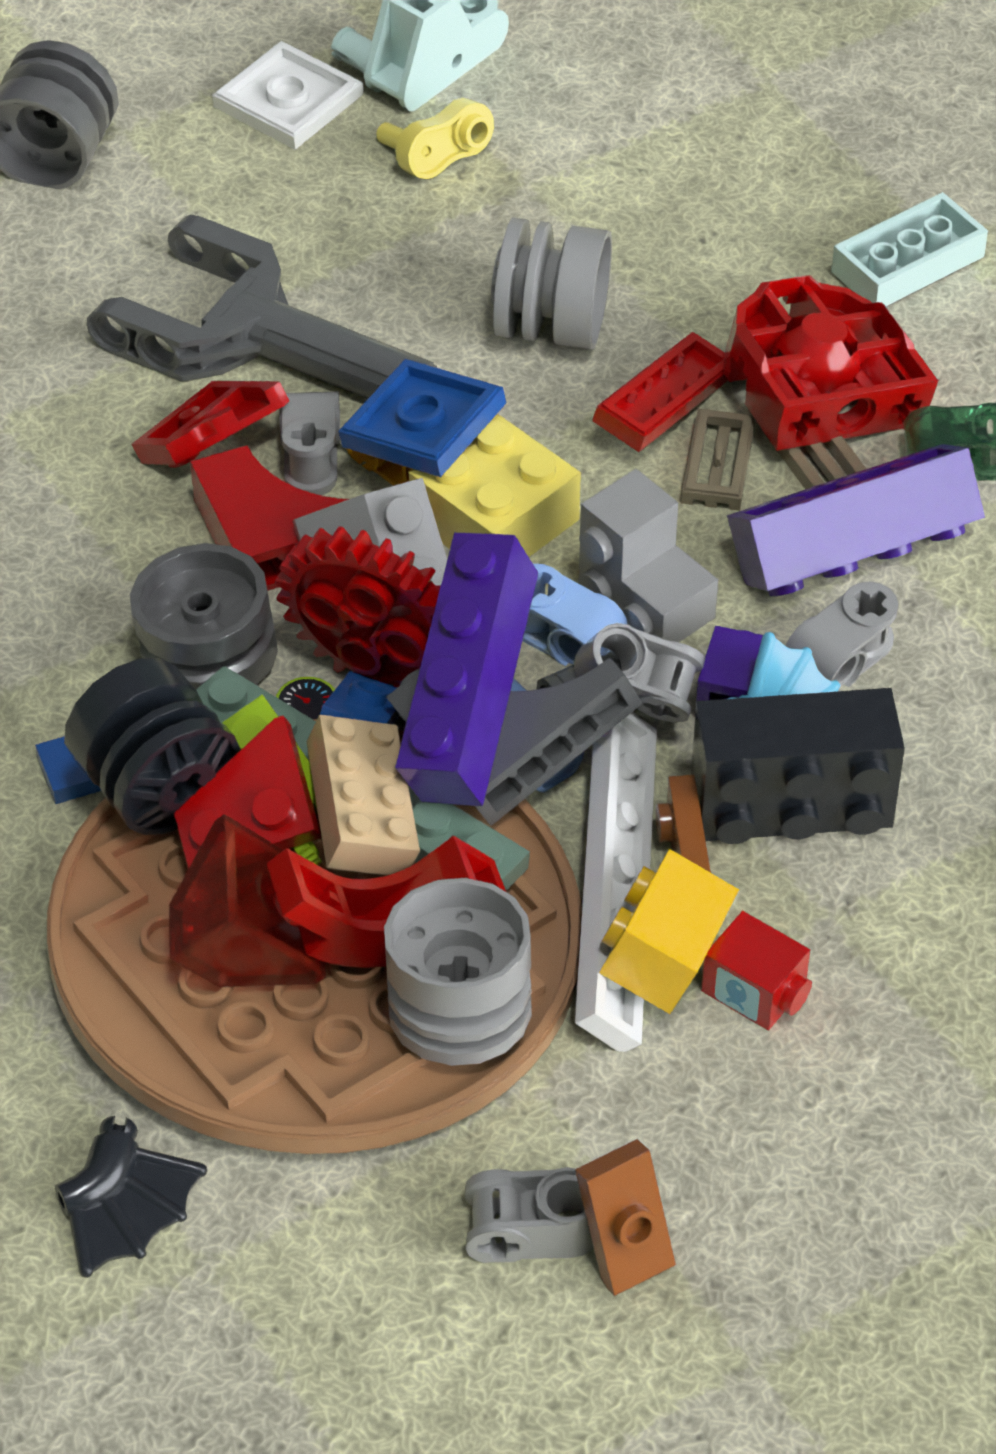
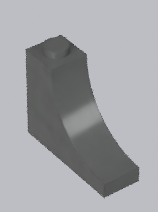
[386,658,643,826]

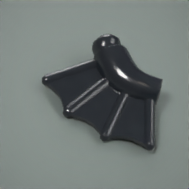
[55,1115,208,1278]

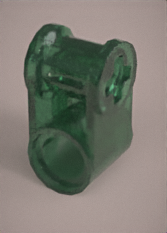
[903,402,996,481]

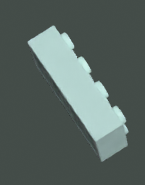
[831,192,988,306]

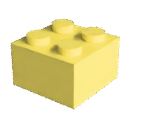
[409,413,581,557]

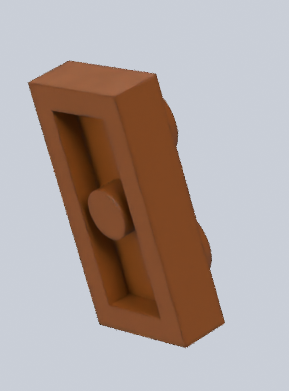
[656,775,711,873]

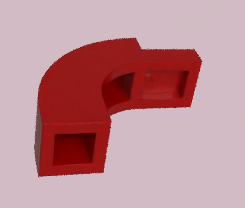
[266,835,506,968]

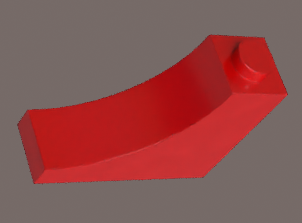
[190,445,349,591]

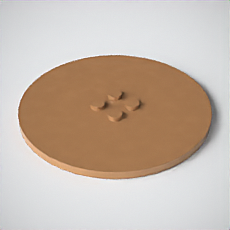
[47,719,582,1154]

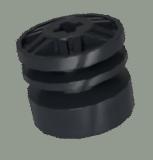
[64,658,241,835]

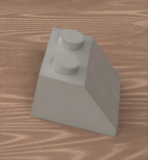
[292,478,447,585]

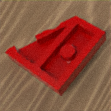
[131,381,290,468]
[174,715,322,881]

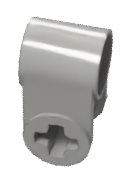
[279,392,340,495]
[785,581,899,691]
[574,623,706,722]
[465,1167,594,1263]

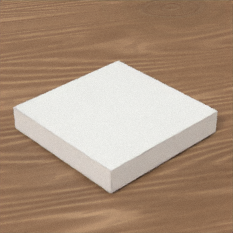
[212,41,363,149]

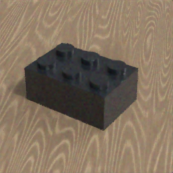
[691,688,905,844]

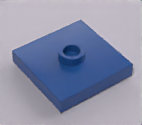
[338,359,506,477]

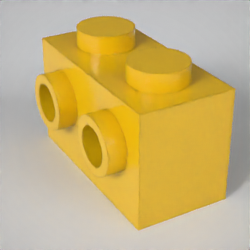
[599,849,739,1014]

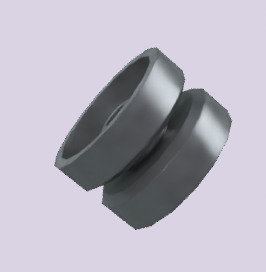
[130,543,278,690]

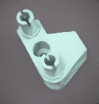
[331,0,509,111]

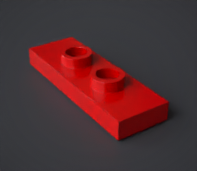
[592,332,728,452]

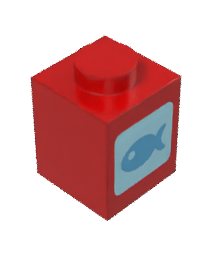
[701,910,812,1031]

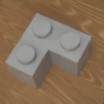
[578,469,718,642]

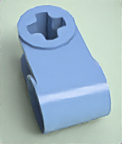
[522,564,627,666]

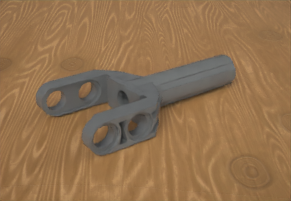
[86,214,437,399]

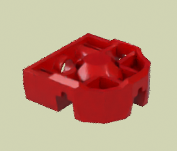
[723,275,939,451]

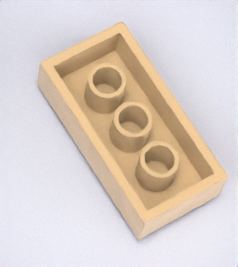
[307,715,420,875]

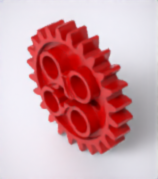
[275,526,441,688]

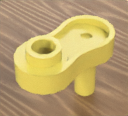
[376,98,494,179]

